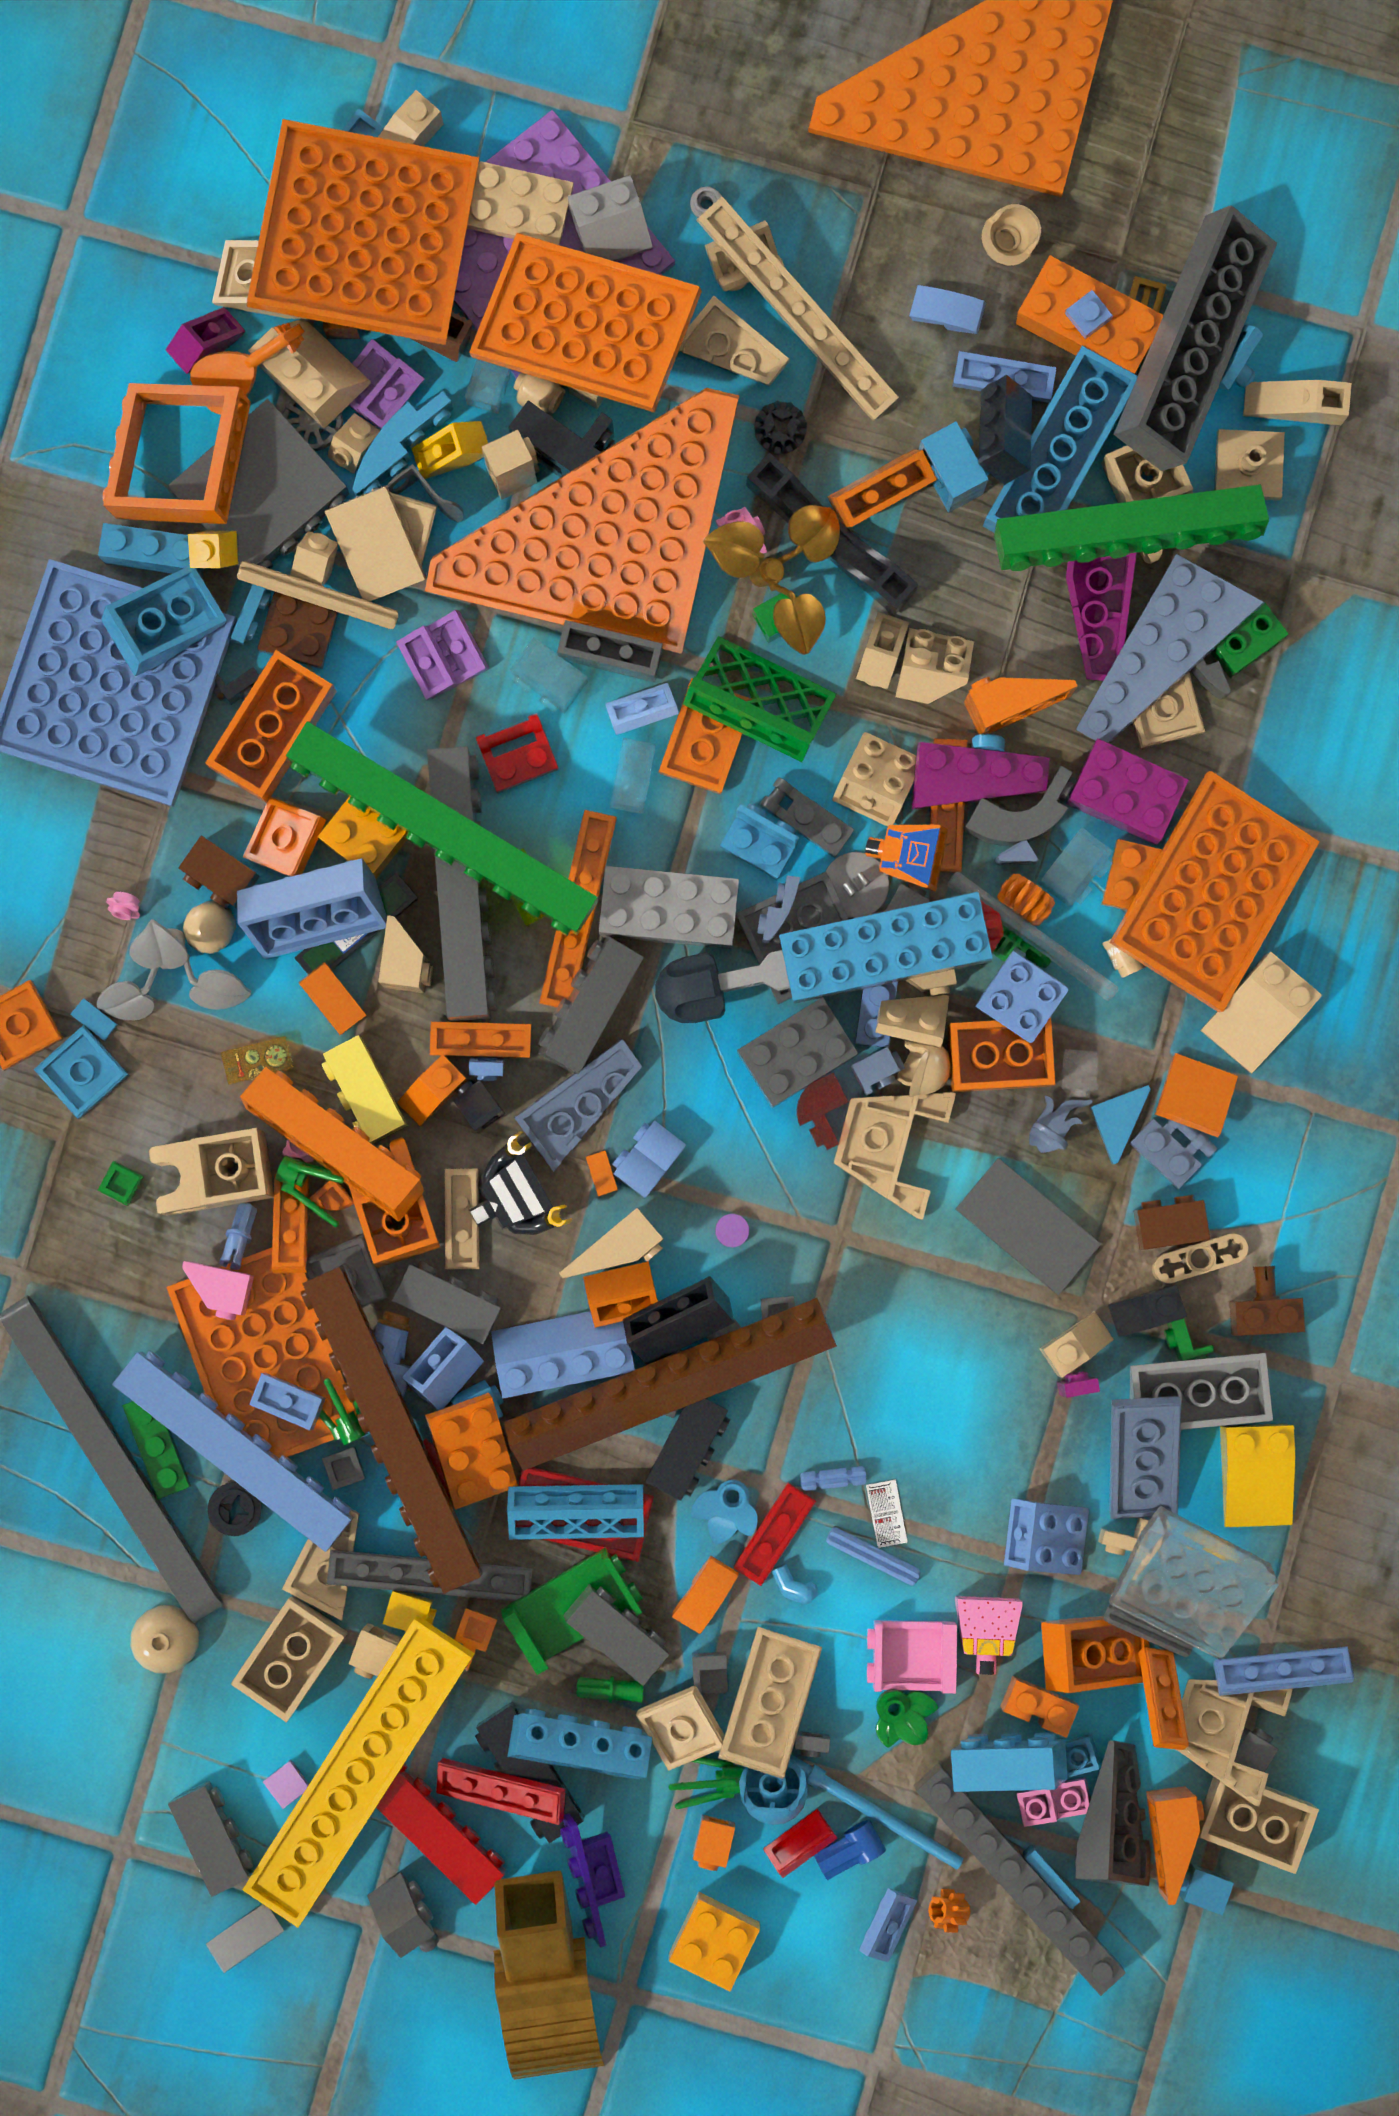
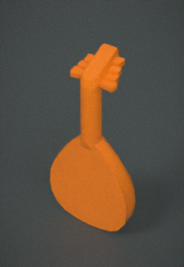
[190,323,305,414]

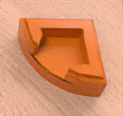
[309,1181,354,1211]

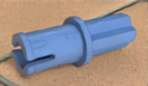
[219,1203,257,1270]

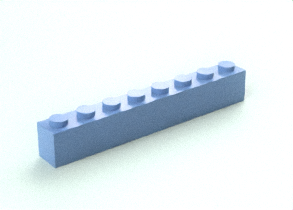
[112,1351,354,1552]

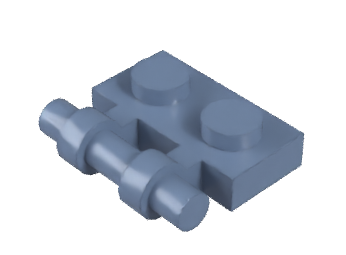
[1129,1119,1218,1189]

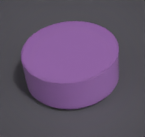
[715,1214,749,1247]

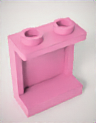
[867,1620,957,1694]

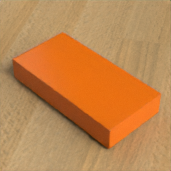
[298,962,366,1035]

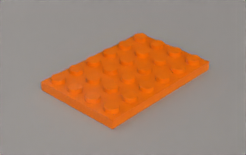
[469,233,702,413]
[1109,771,1320,1012]
[166,1248,357,1458]

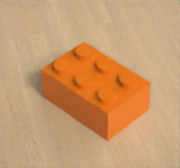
[947,1017,1055,1092]

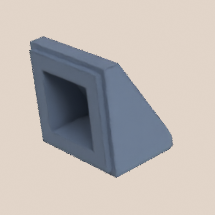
[995,840,1039,865]

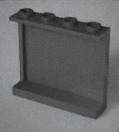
[168,398,350,569]

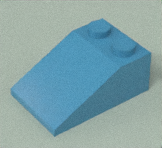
[101,566,227,677]

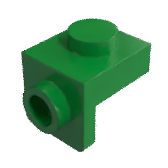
[1164,1318,1214,1361]

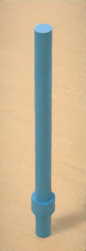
[790,1754,964,1870]

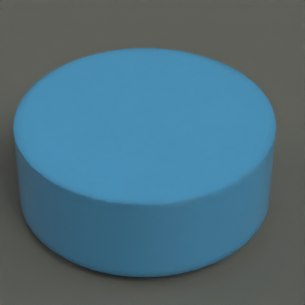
[971,734,1005,752]

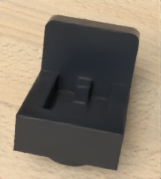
[213,667,259,705]

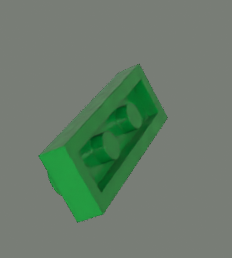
[122,1401,191,1499]

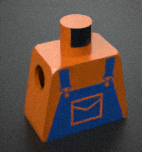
[865,825,948,892]

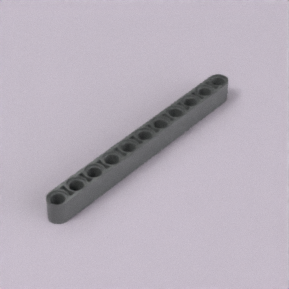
[0,1295,224,1623]

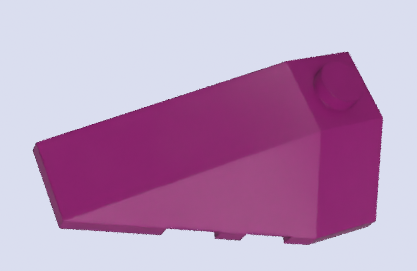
[1066,553,1136,681]

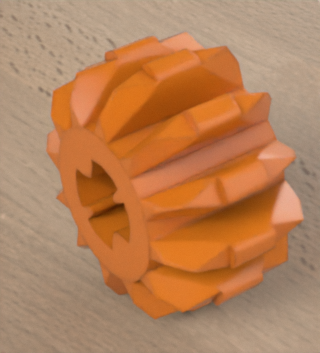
[997,874,1055,926]

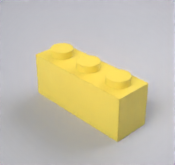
[322,1035,408,1144]

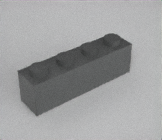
[538,937,644,1074]

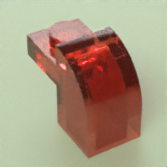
[796,1072,848,1151]

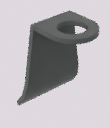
[387,464,464,522]

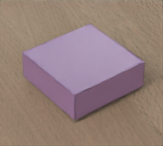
[263,1760,309,1809]

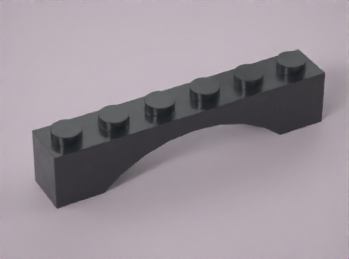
[746,453,918,616]

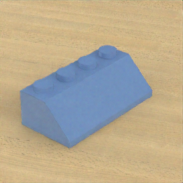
[237,858,387,959]
[491,1311,636,1399]

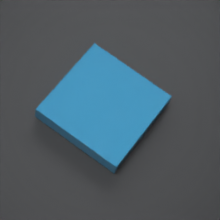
[33,1025,129,1119]

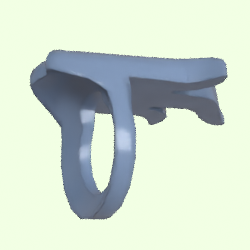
[1029,1096,1093,1153]

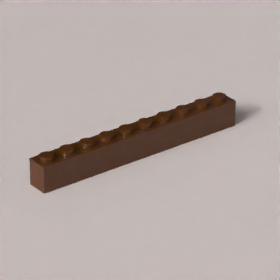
[301,1265,483,1594]
[504,1298,837,1471]

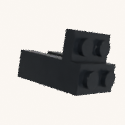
[509,400,615,478]

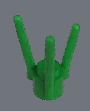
[275,1155,344,1227]
[319,1378,368,1446]
[668,1757,743,1809]

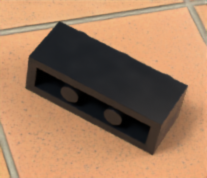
[978,375,1032,485]
[623,1276,735,1365]
[645,1398,731,1501]

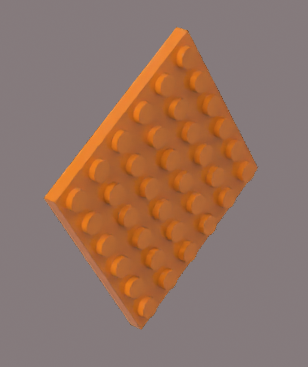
[247,119,479,345]

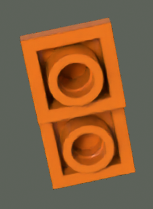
[672,1556,739,1634]

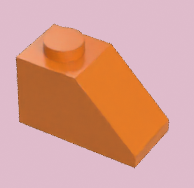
[397,1054,469,1127]

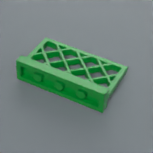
[683,636,837,762]

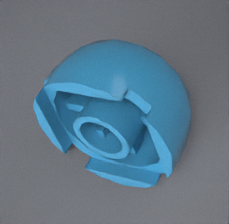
[739,1757,808,1825]

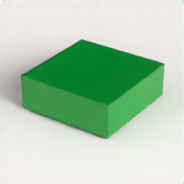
[97,1161,144,1206]

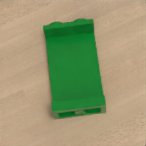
[501,1548,643,1675]

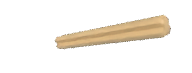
[237,561,399,629]

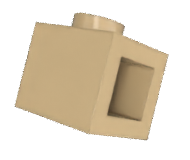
[290,531,339,586]

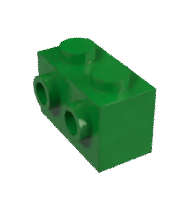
[1211,603,1289,679]

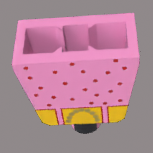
[955,1596,1022,1675]

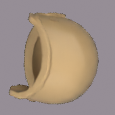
[982,204,1041,266]
[897,1040,951,1097]

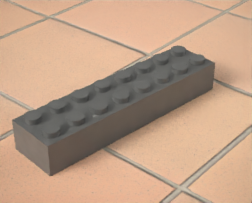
[1113,205,1277,471]
[427,746,497,1022]

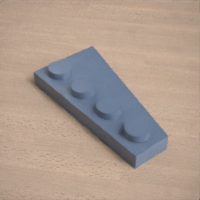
[514,1039,642,1172]

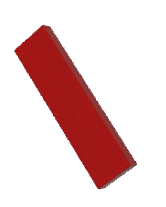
[436,1758,566,1825]

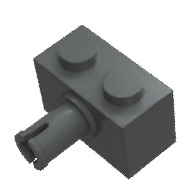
[367,1872,439,1958]

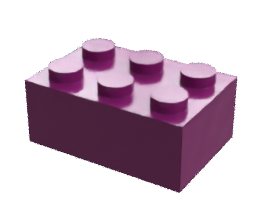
[1066,738,1189,845]

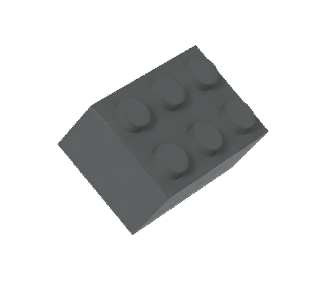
[737,997,858,1109]

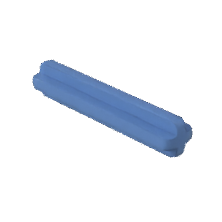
[826,1527,921,1586]

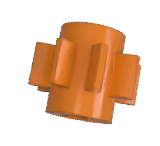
[928,1889,970,1933]

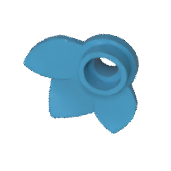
[690,1479,758,1545]

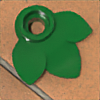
[875,1689,938,1748]

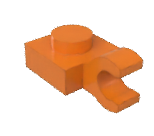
[454,1608,498,1671]

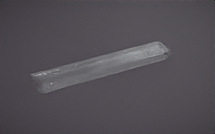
[947,872,1119,1001]

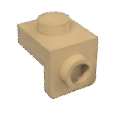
[327,413,380,473]
[1098,1518,1152,1556]

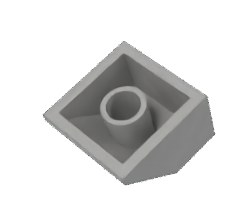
[568,175,653,261]

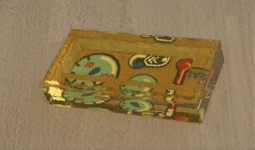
[220,1036,294,1085]

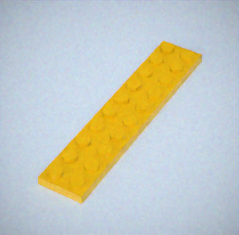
[242,1615,475,1928]

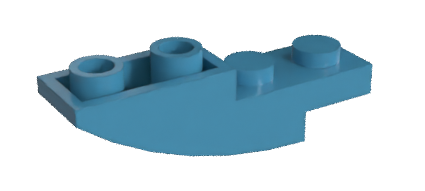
[352,391,453,497]

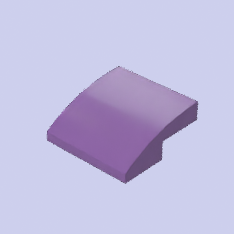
[348,339,424,429]
[396,610,490,700]

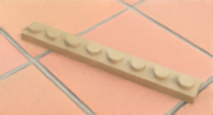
[696,197,899,421]

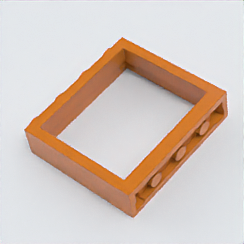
[103,383,251,524]

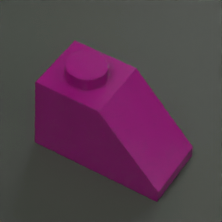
[165,307,246,374]

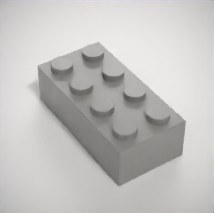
[599,866,739,949]

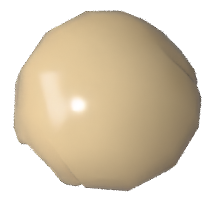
[183,901,236,954]

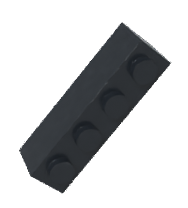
[475,1702,585,1844]

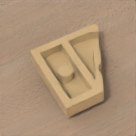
[875,995,949,1048]

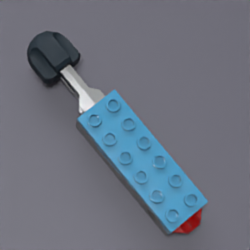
[655,892,1004,1023]

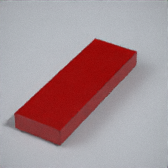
[733,1482,816,1586]

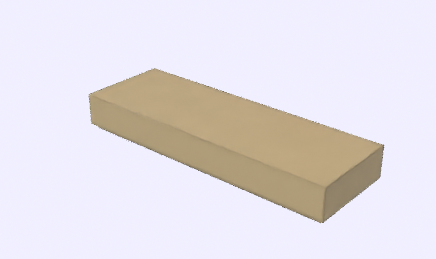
[445,1169,480,1269]

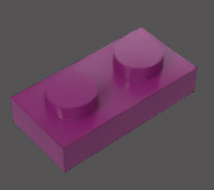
[1057,1371,1100,1398]

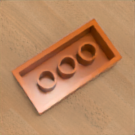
[1016,255,1163,375]
[205,650,337,803]

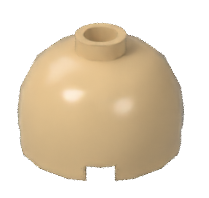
[130,1605,199,1673]

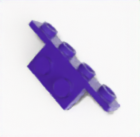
[560,1813,625,1948]

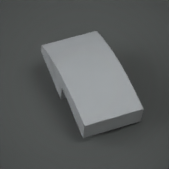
[206,1904,284,1973]

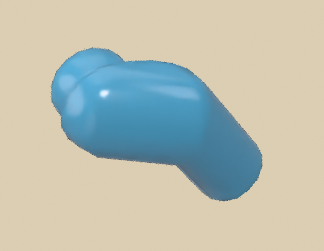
[772,1564,818,1604]

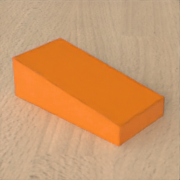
[586,1151,618,1197]

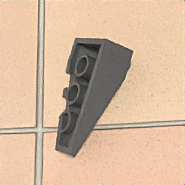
[1075,1741,1151,1886]

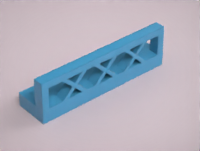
[507,1484,644,1540]

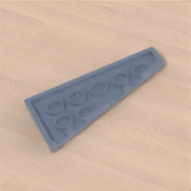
[1076,554,1265,743]

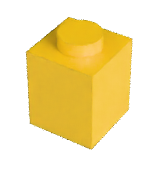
[188,530,238,568]
[382,1590,437,1631]

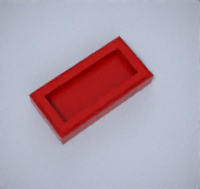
[763,1808,838,1878]

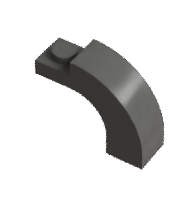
[963,766,1073,846]

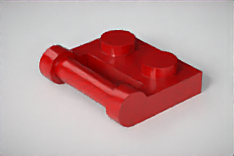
[475,713,559,794]

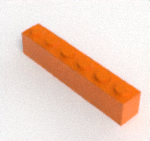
[240,1067,424,1222]

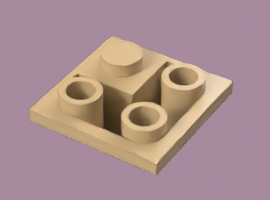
[895,628,974,704]

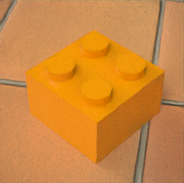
[318,797,408,879]
[669,1892,760,1992]

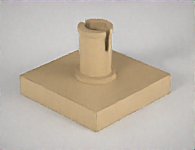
[1214,429,1285,501]

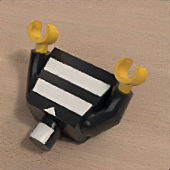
[469,1131,572,1235]

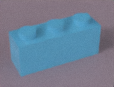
[98,523,204,578]

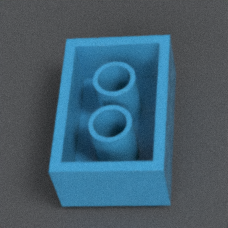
[951,1732,1068,1792]

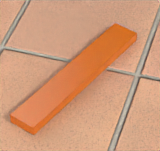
[539,809,617,1008]

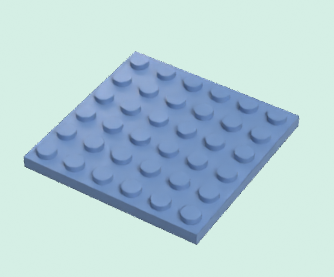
[0,559,237,807]

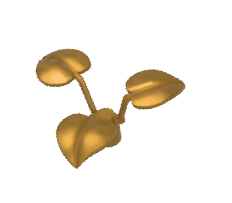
[703,505,840,655]

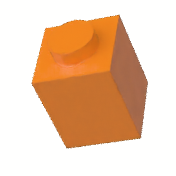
[693,1814,735,1871]

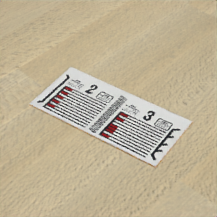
[866,1479,907,1548]

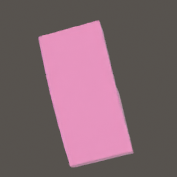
[1017,1777,1091,1827]

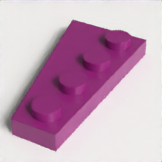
[912,742,1050,809]

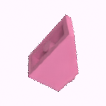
[182,1261,254,1320]

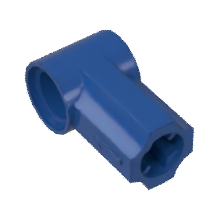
[814,1819,886,1880]

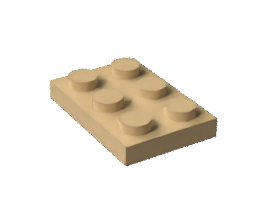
[467,161,574,245]

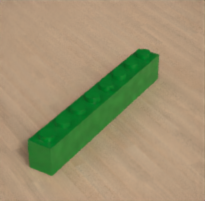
[994,484,1269,571]

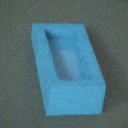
[70,998,118,1041]

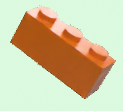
[827,449,937,527]

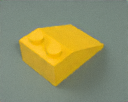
[1220,1424,1295,1527]

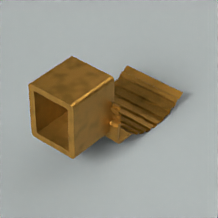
[493,1871,604,2080]

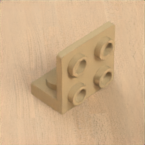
[832,732,916,827]

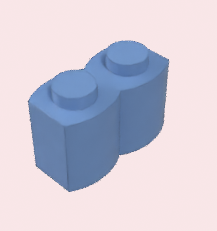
[612,1120,686,1199]

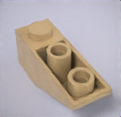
[1243,380,1352,426]

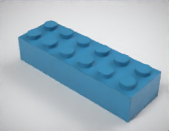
[983,346,1138,533]

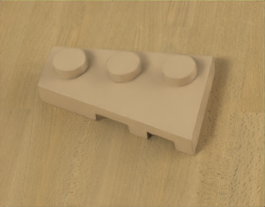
[679,296,790,386]
[282,1498,360,1621]

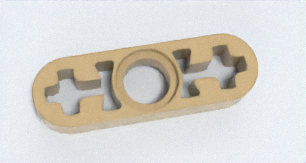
[1152,1234,1248,1283]

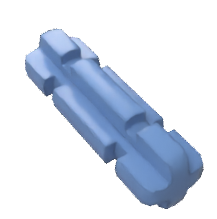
[800,1466,867,1491]

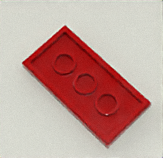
[515,1467,654,1562]

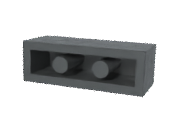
[557,620,663,682]
[392,1261,503,1344]
[563,1584,669,1686]
[168,1781,254,1897]

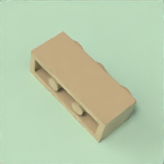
[482,430,540,500]

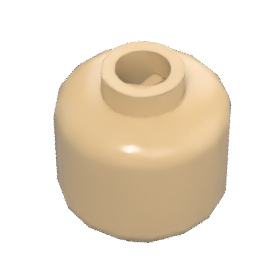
[514,372,565,413]

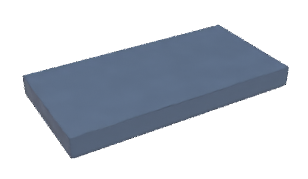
[1109,1397,1181,1519]

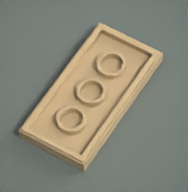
[718,1627,822,1779]

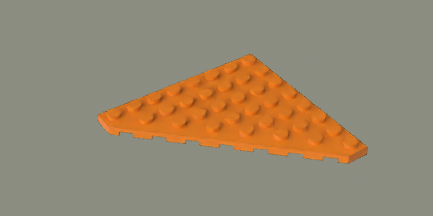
[808,0,1113,197]
[425,388,740,654]

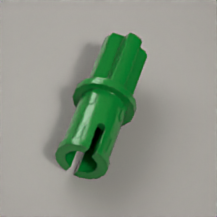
[576,1676,644,1703]

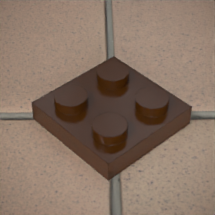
[258,591,339,669]

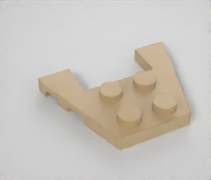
[833,1092,956,1220]
[1178,1679,1293,1807]

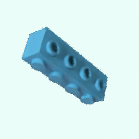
[507,1709,652,1780]

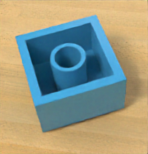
[918,421,990,513]

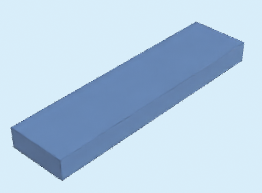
[1213,1646,1354,1696]

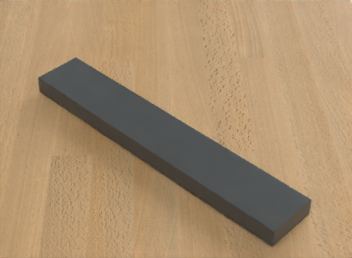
[327,1549,532,1601]

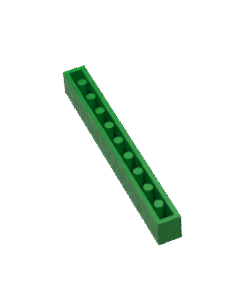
[286,721,598,936]

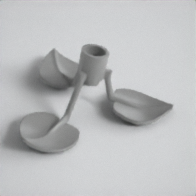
[97,919,251,1021]

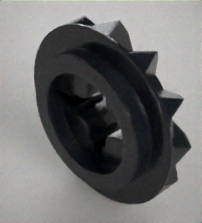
[754,400,807,454]
[208,1482,262,1536]

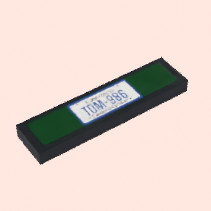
[294,872,418,974]

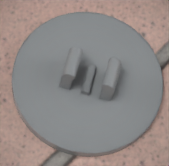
[826,852,889,918]

